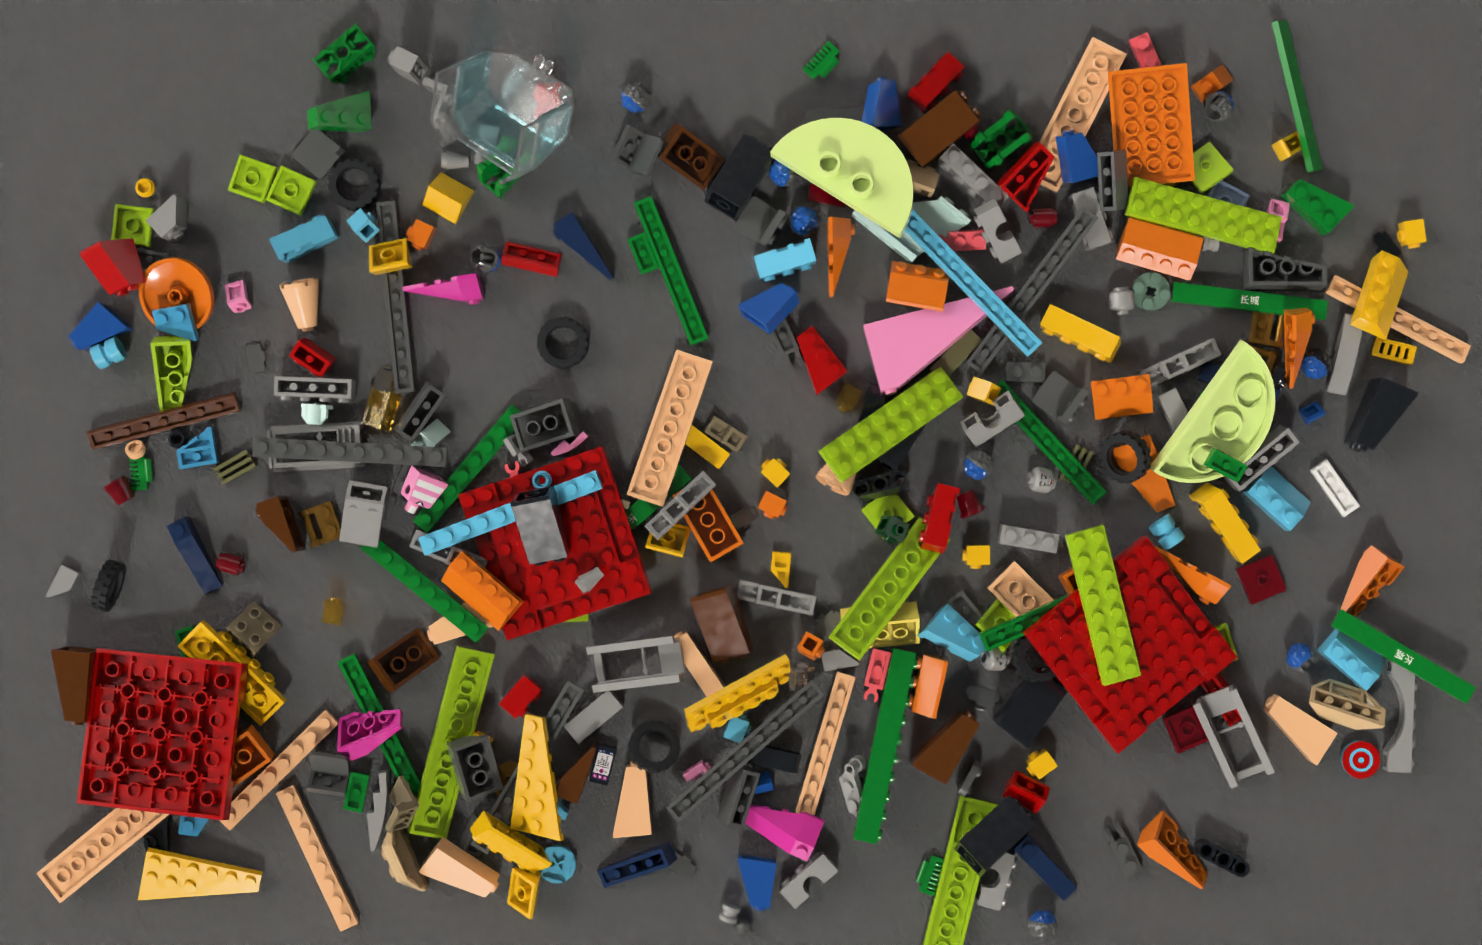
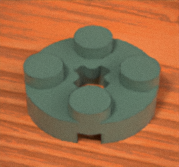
[1132,272,1171,311]

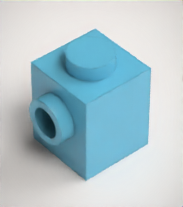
[346,208,380,243]
[723,714,752,743]

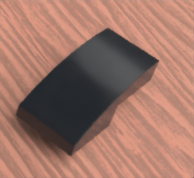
[1271,366,1286,390]
[857,383,886,422]

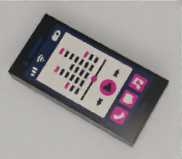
[589,743,617,786]

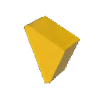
[1271,131,1302,162]

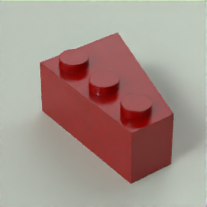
[907,51,965,113]
[996,141,1055,213]
[796,326,847,396]
[919,483,960,554]

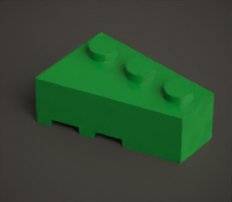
[307,90,372,133]
[1281,179,1356,236]

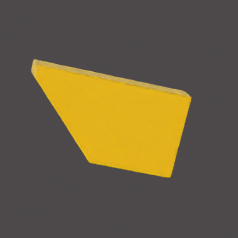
[771,551,791,588]

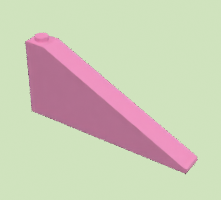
[863,286,1014,396]

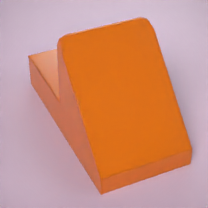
[1191,65,1233,103]

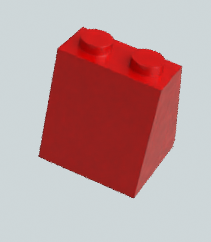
[79,238,146,297]

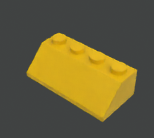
[1350,250,1408,340]
[470,810,552,873]

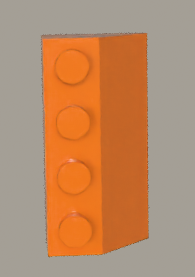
[1116,216,1204,281]
[441,551,524,631]

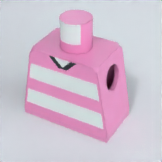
[401,466,448,514]

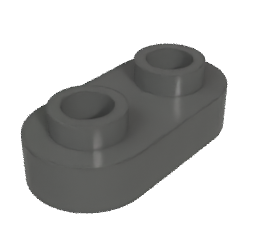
[956,759,983,797]

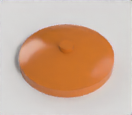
[139,257,214,329]

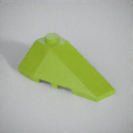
[150,336,193,411]

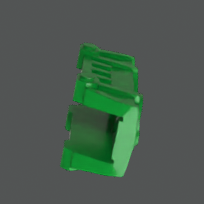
[312,23,375,84]
[970,110,1033,169]
[476,136,539,199]

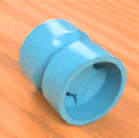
[90,336,127,370]
[1149,514,1185,550]

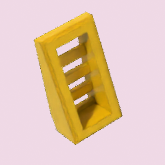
[1371,337,1417,366]

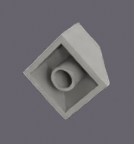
[146,194,188,242]

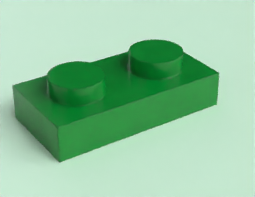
[627,232,659,275]
[1204,447,1248,483]
[343,771,371,813]

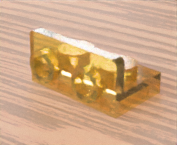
[361,386,401,431]

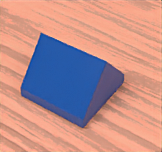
[1299,401,1326,425]
[755,771,774,794]

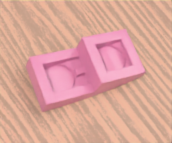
[1267,198,1290,243]
[551,431,590,456]

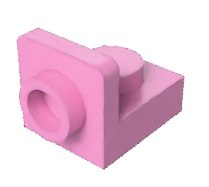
[225,280,252,313]
[683,760,712,782]

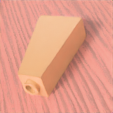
[427,602,493,645]
[674,631,726,697]
[1264,694,1338,765]
[613,761,652,838]
[418,837,500,897]

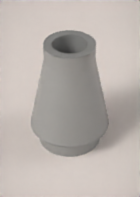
[441,151,469,170]
[575,566,605,593]

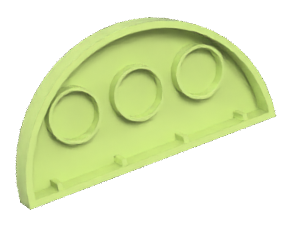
[770,118,913,238]
[1150,339,1275,483]

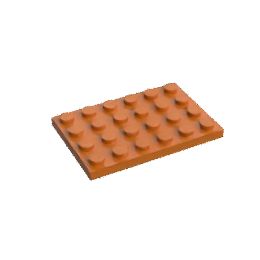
[1108,63,1195,187]

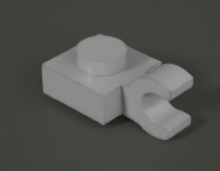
[503,434,533,467]

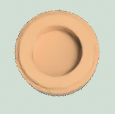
[125,440,146,459]

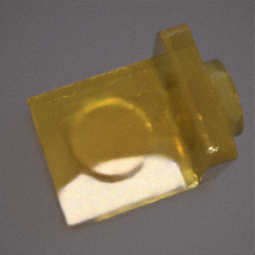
[835,383,862,413]
[321,597,346,626]

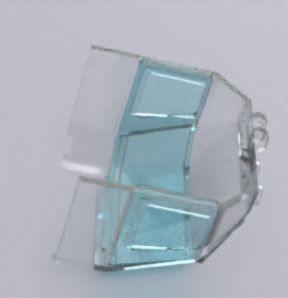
[430,49,575,185]

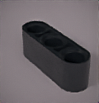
[853,470,910,502]
[747,745,802,773]
[1194,839,1250,877]

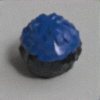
[1301,348,1332,379]

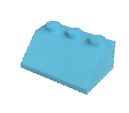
[1242,466,1311,531]
[1316,629,1386,691]

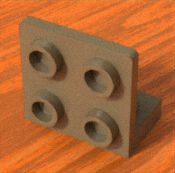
[225,602,282,659]
[385,775,419,833]

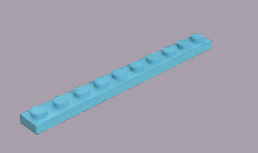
[905,209,1042,357]
[418,470,603,556]

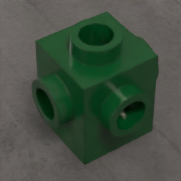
[875,515,910,545]

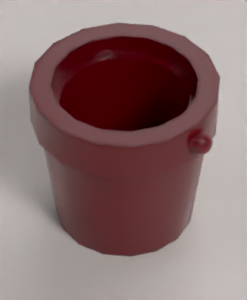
[103,475,135,506]
[956,490,986,519]

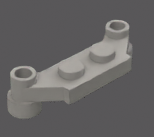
[839,755,866,817]

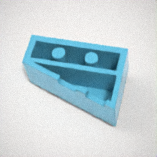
[269,214,339,264]
[754,238,816,282]
[917,603,985,662]

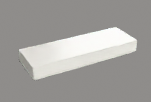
[1310,459,1360,517]

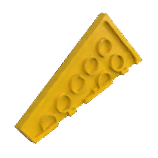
[510,714,564,841]
[138,848,263,900]

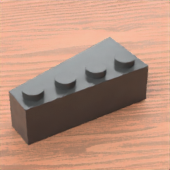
[1243,247,1327,290]

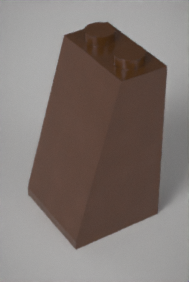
[898,89,982,167]
[690,584,753,664]
[51,646,96,725]
[909,709,980,785]

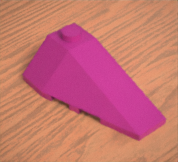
[403,273,485,305]
[337,710,403,761]
[745,804,825,861]

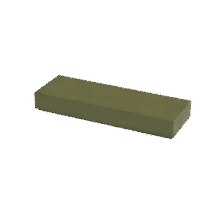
[929,330,983,377]

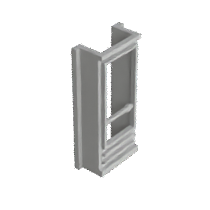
[267,421,366,472]
[586,635,686,693]
[1193,685,1275,788]

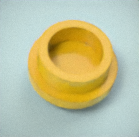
[135,178,155,198]

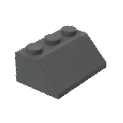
[446,735,504,802]

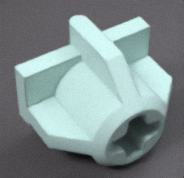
[301,403,333,425]

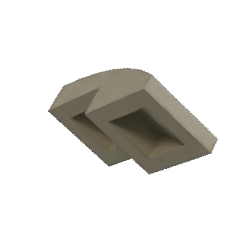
[703,415,748,453]

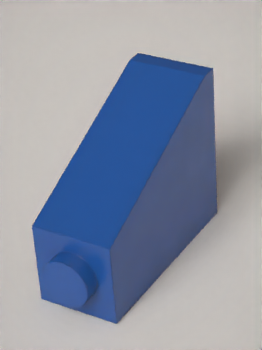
[862,77,902,130]
[1056,129,1098,183]
[738,283,800,334]
[68,302,133,351]
[738,854,777,911]

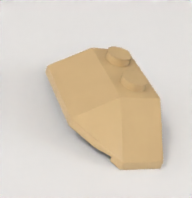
[1309,678,1386,730]
[381,829,429,892]

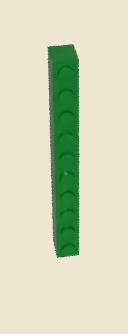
[852,648,918,844]

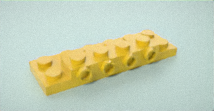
[177,620,287,726]
[684,654,791,733]

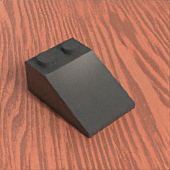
[510,398,580,452]

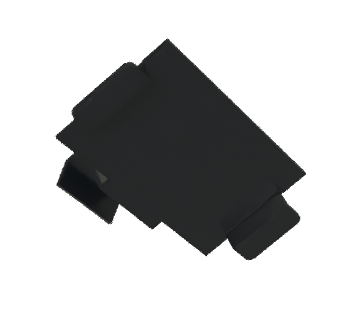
[1373,231,1402,257]

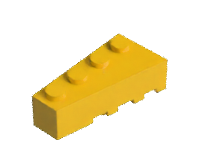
[1039,304,1121,364]
[1189,482,1261,564]

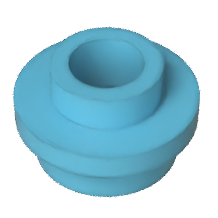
[532,471,552,489]

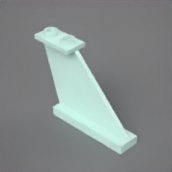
[851,196,971,264]

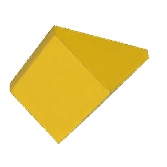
[422,172,475,224]
[369,238,413,275]
[645,524,691,557]
[507,867,542,919]

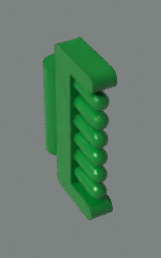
[803,41,839,80]
[129,453,154,491]
[915,855,944,896]

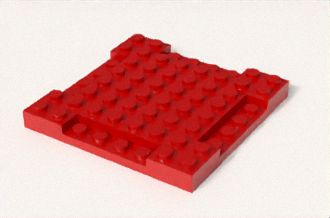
[458,446,653,641]
[1022,536,1238,754]
[76,648,248,821]

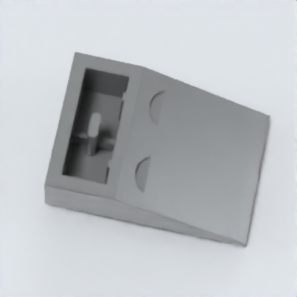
[339,480,390,548]

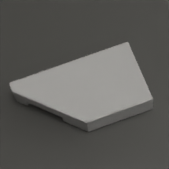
[46,564,80,597]
[821,649,859,671]

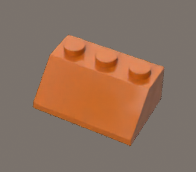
[886,261,949,312]
[1090,374,1153,420]
[909,653,948,719]

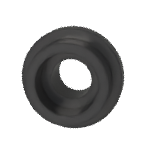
[168,429,188,448]

